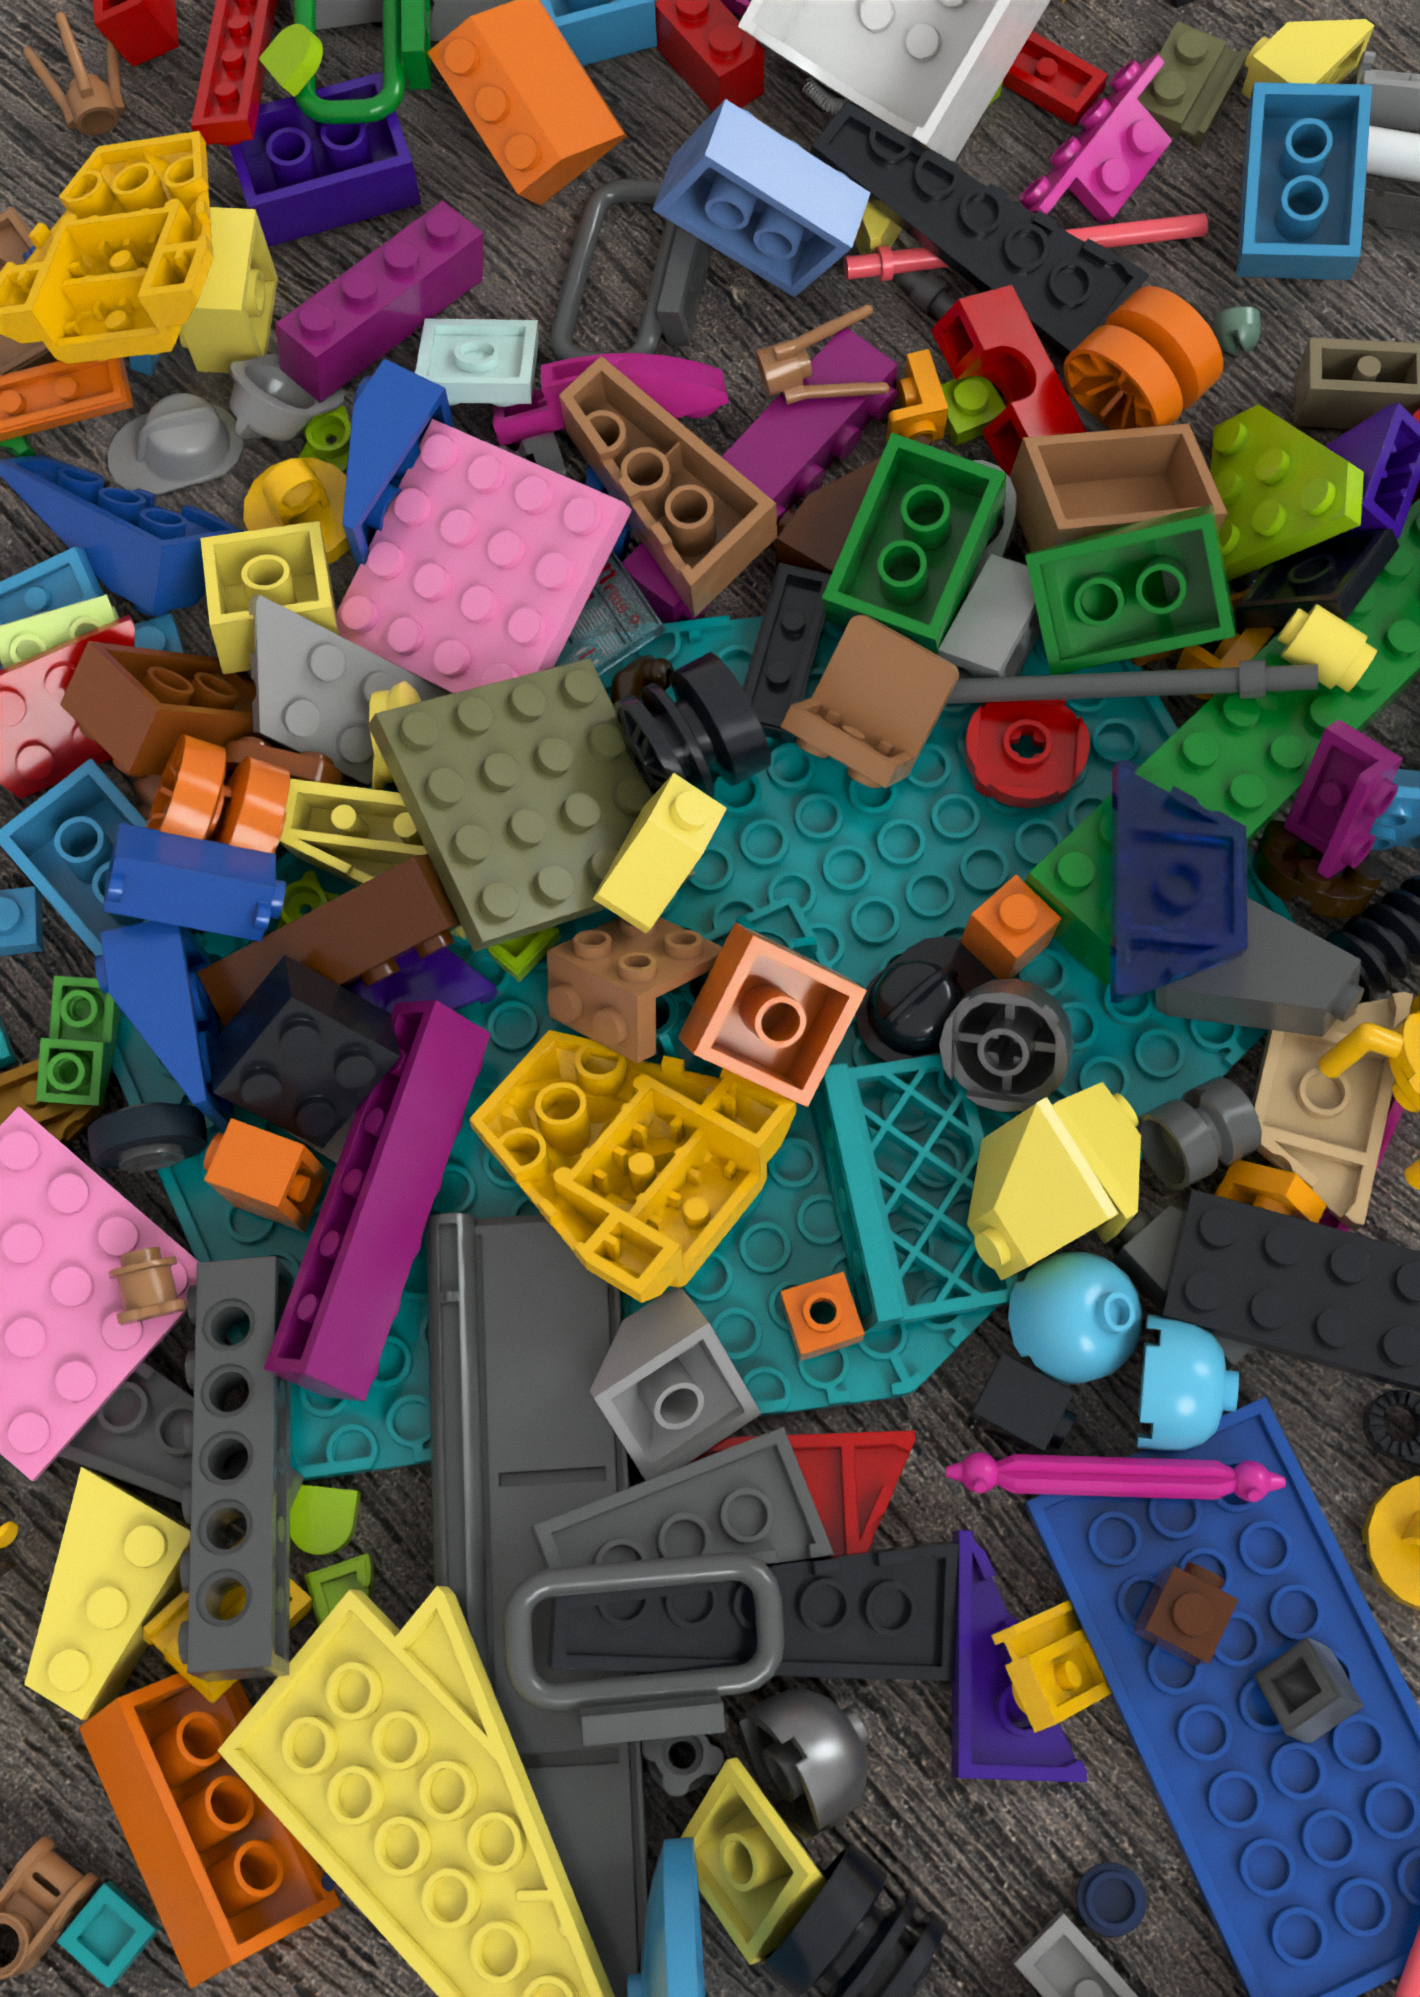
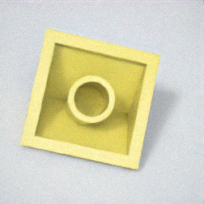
[680,1757,827,1965]

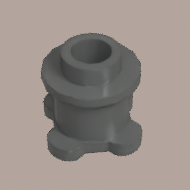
[641,1734,724,1797]

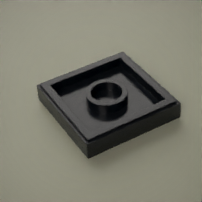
[1233,529,1400,629]

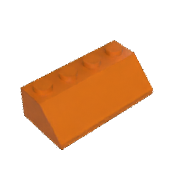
[78,1673,342,1989]

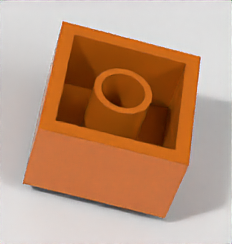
[677,922,867,1107]

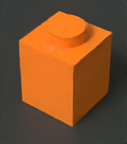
[960,874,1062,980]

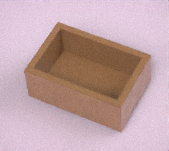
[1010,424,1228,552]

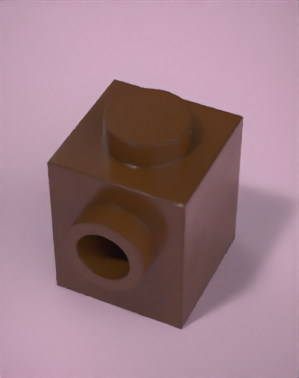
[1132,1562,1238,1666]

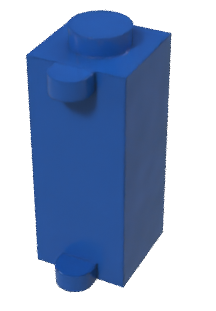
[103,822,286,942]

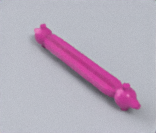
[946,1452,1286,1502]

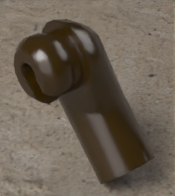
[610,655,674,708]

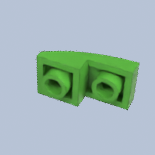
[36,976,120,1106]

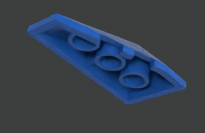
[0,455,245,616]

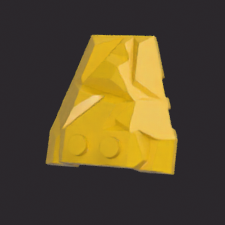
[0,131,213,364]
[469,1030,797,1303]

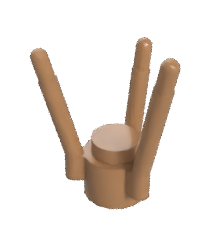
[23,12,126,135]
[755,304,889,405]

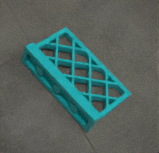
[812,1054,1019,1333]

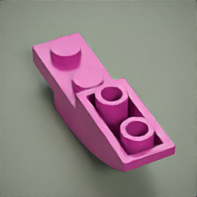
[493,353,729,446]

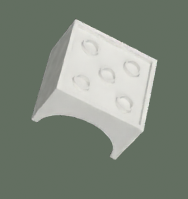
[738,0,1050,162]

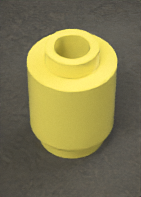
[1277,604,1377,693]

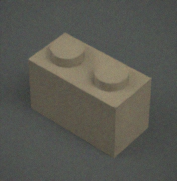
[1294,337,1420,429]

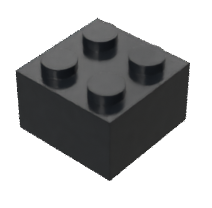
[208,954,401,1149]

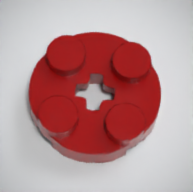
[964,699,1090,808]

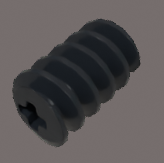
[1324,875,1420,1004]

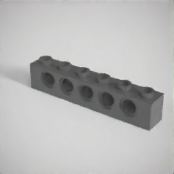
[178,1256,292,1682]

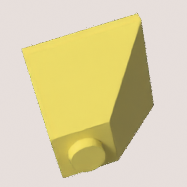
[1052,1082,1141,1244]
[967,1097,1119,1281]

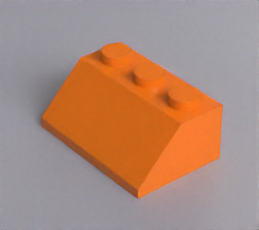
[427,0,627,206]

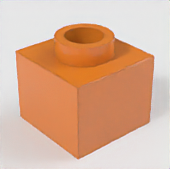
[780,1271,865,1362]

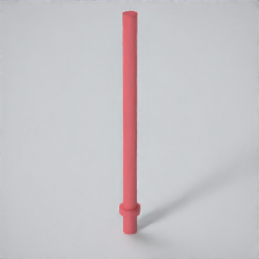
[843,213,1208,282]

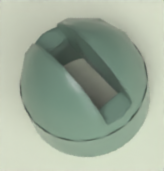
[1214,307,1261,355]

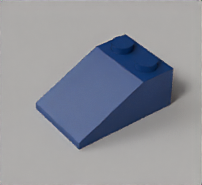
[342,359,454,569]
[95,921,235,1133]

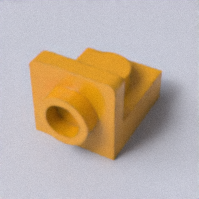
[886,349,948,443]
[1175,627,1275,700]
[1214,1160,1327,1223]

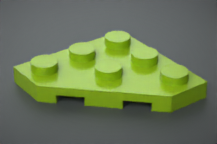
[1210,404,1364,581]

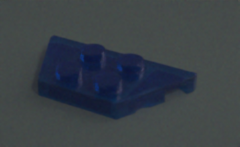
[1110,760,1248,1003]

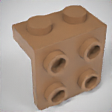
[780,614,959,788]
[547,917,722,1064]

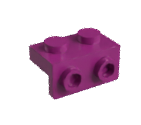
[1283,719,1403,879]

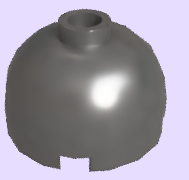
[939,978,1074,1112]
[739,1689,869,1839]

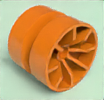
[1063,286,1223,430]
[145,734,290,854]

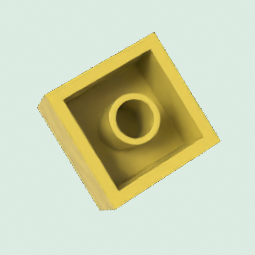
[179,207,278,373]
[200,521,339,674]

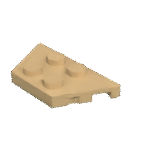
[1252,992,1413,1230]

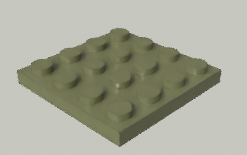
[368,658,695,952]

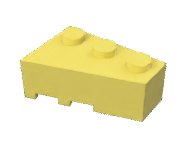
[279,779,466,940]
[24,1467,191,1720]

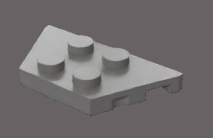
[249,594,451,785]

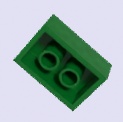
[822,433,1006,656]

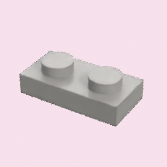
[1011,1911,1138,1997]

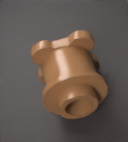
[108,1247,187,1325]

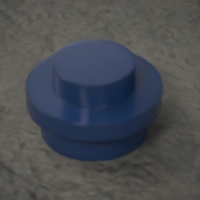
[1075,1862,1147,1937]

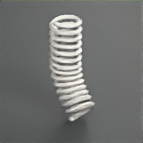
[803,78,850,114]

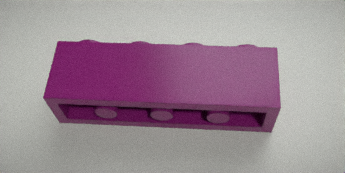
[275,200,483,403]

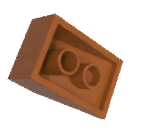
[60,641,271,779]

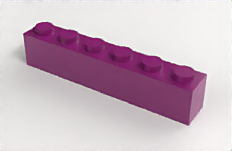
[619,328,898,624]
[263,1000,491,1401]

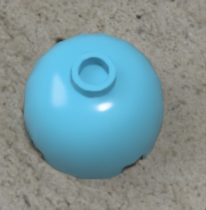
[1008,1251,1143,1385]
[1136,1314,1239,1451]

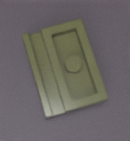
[1137,21,1249,148]

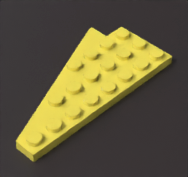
[217,1586,615,1997]

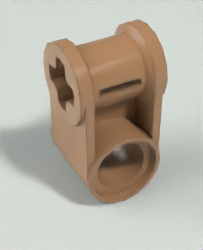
[0,1836,100,1980]

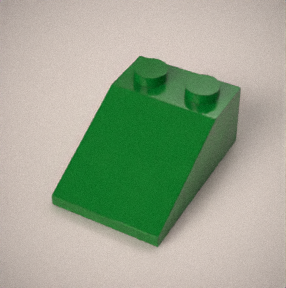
[1025,504,1236,675]

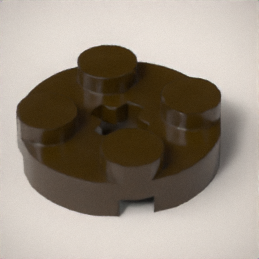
[1253,820,1384,918]

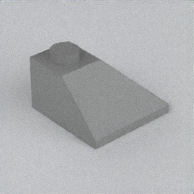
[590,1287,761,1481]

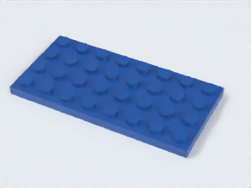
[1023,1397,1420,1997]

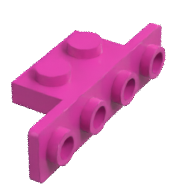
[1019,53,1173,224]

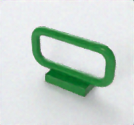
[293,0,432,125]

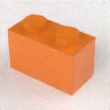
[204,1118,330,1233]

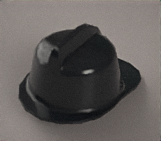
[856,936,993,1062]

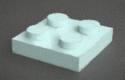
[415,318,539,407]

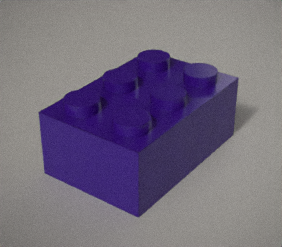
[229,71,421,247]

